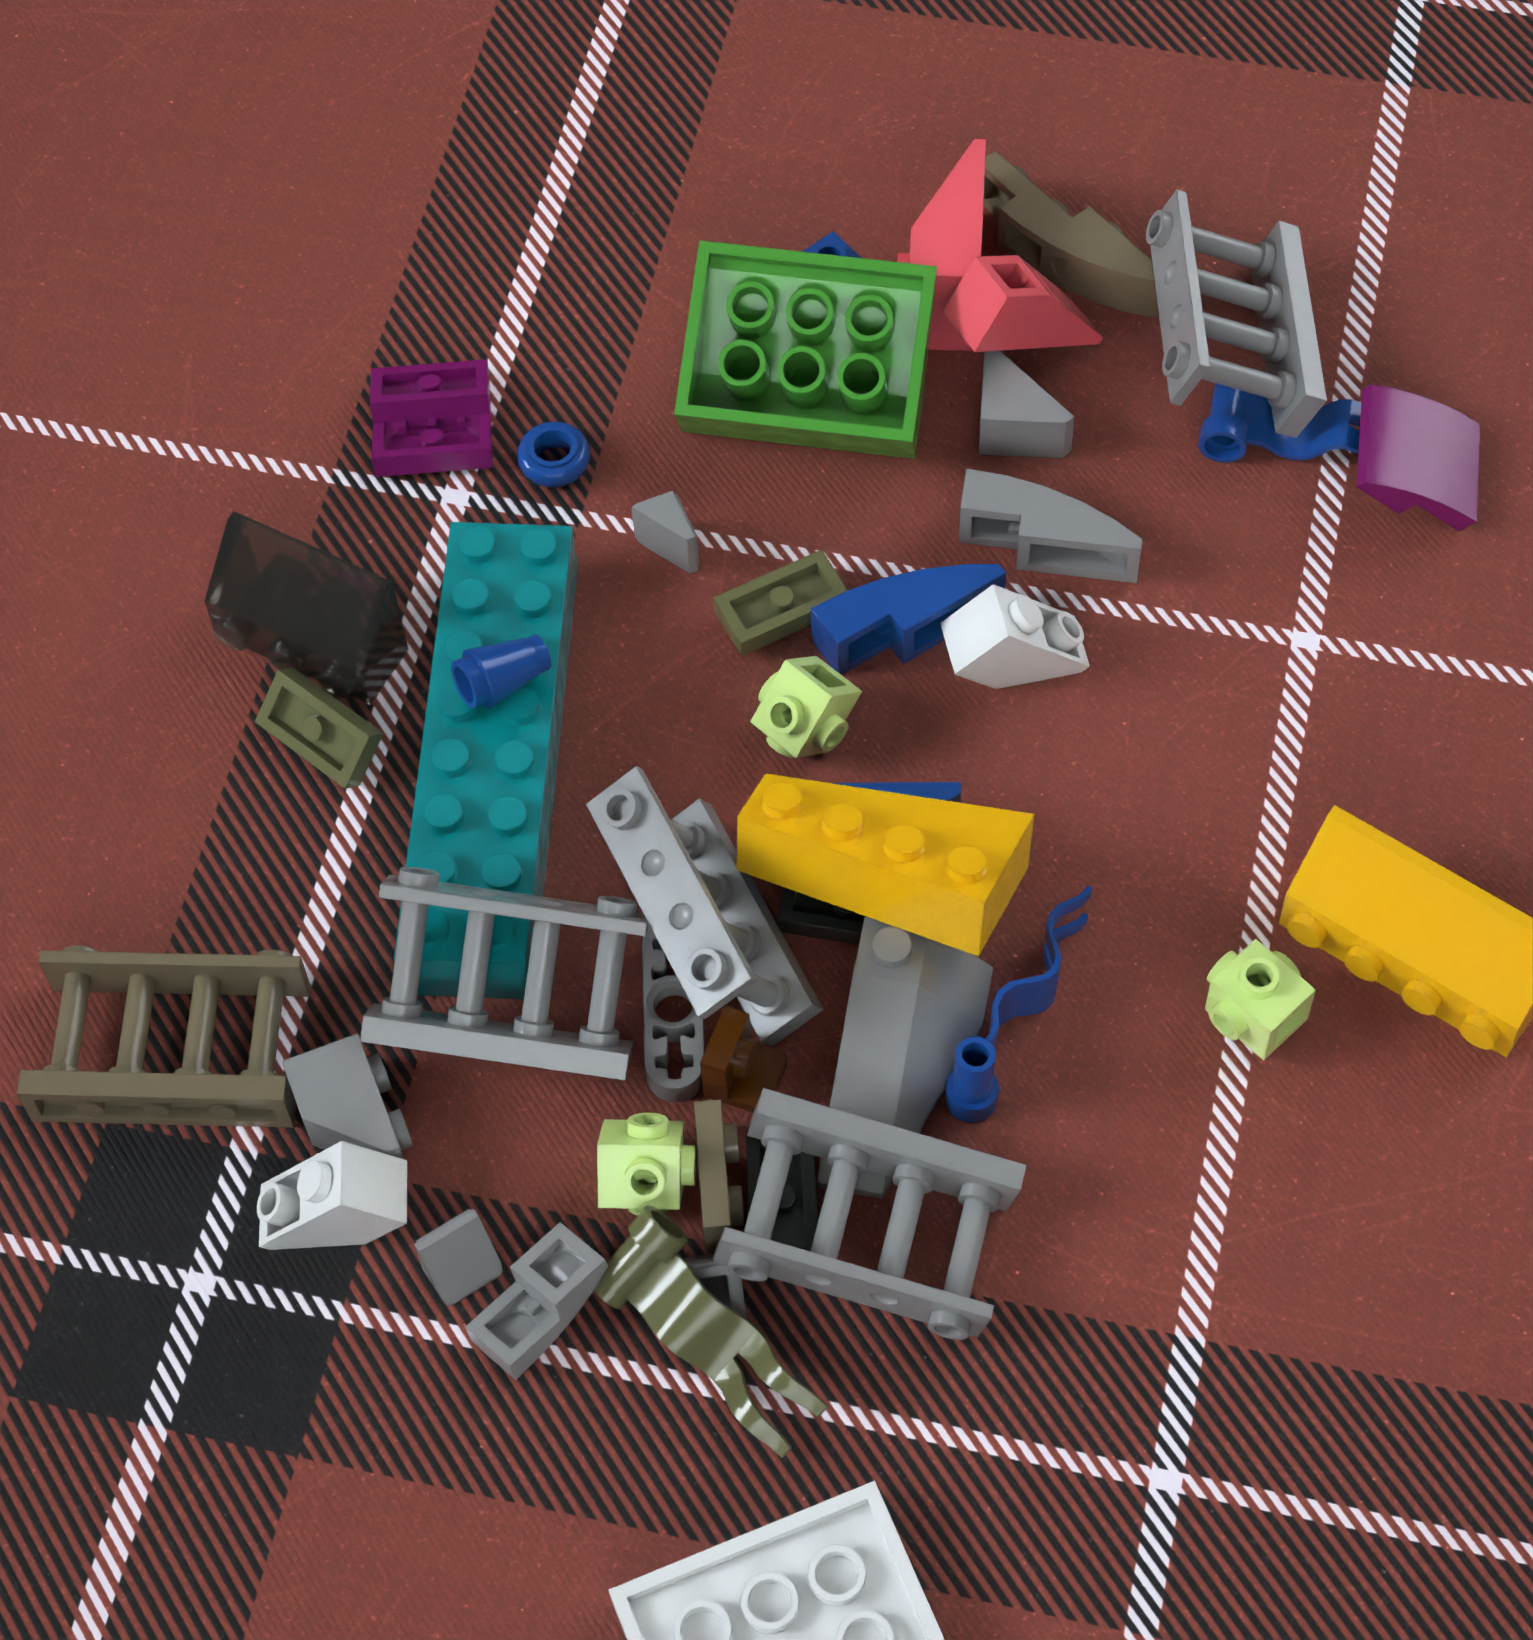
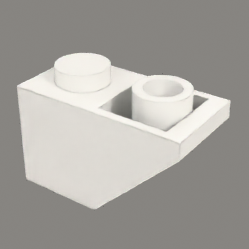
[940,584,1090,689]
[257,1141,407,1250]

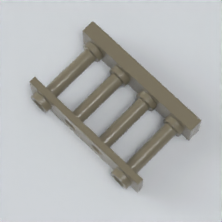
[17,945,311,1128]

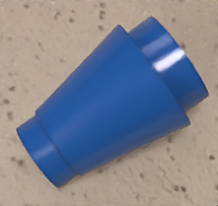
[451,634,551,709]

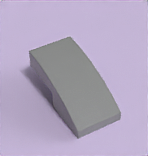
[465,1222,608,1380]

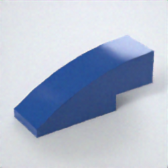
[810,564,1006,675]

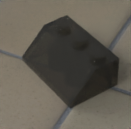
[205,511,409,705]

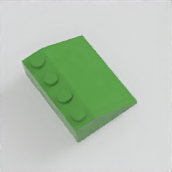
[674,240,937,459]

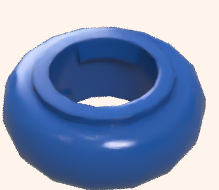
[517,421,591,488]

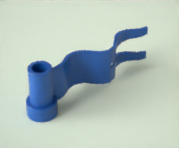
[1198,383,1361,463]
[945,886,1092,1123]

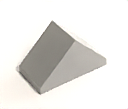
[979,351,1075,458]

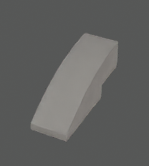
[959,469,1142,583]

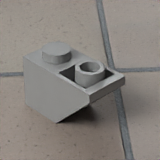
[282,1033,413,1174]

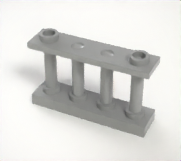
[1146,189,1327,438]
[586,766,824,1046]
[360,867,650,1080]
[713,1088,1026,1340]

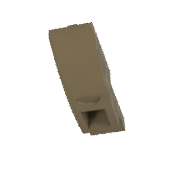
[983,151,1159,318]

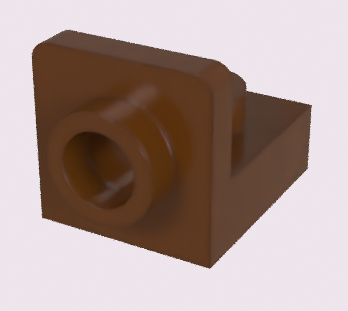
[700,1005,787,1113]

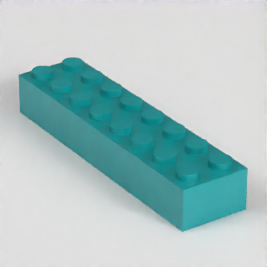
[394,522,578,1000]

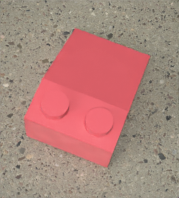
[897,139,986,351]

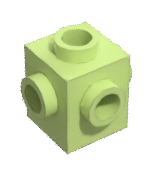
[750,656,862,758]
[1205,939,1316,1061]
[597,1112,697,1215]

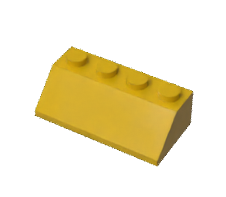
[1279,805,1533,1058]

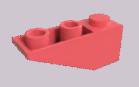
[943,255,1103,352]

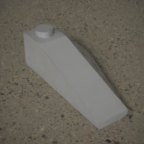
[816,916,993,1199]

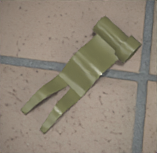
[594,1205,828,1458]

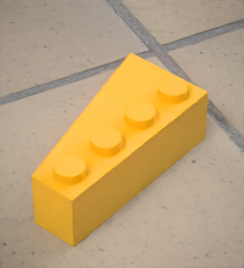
[736,773,1034,956]

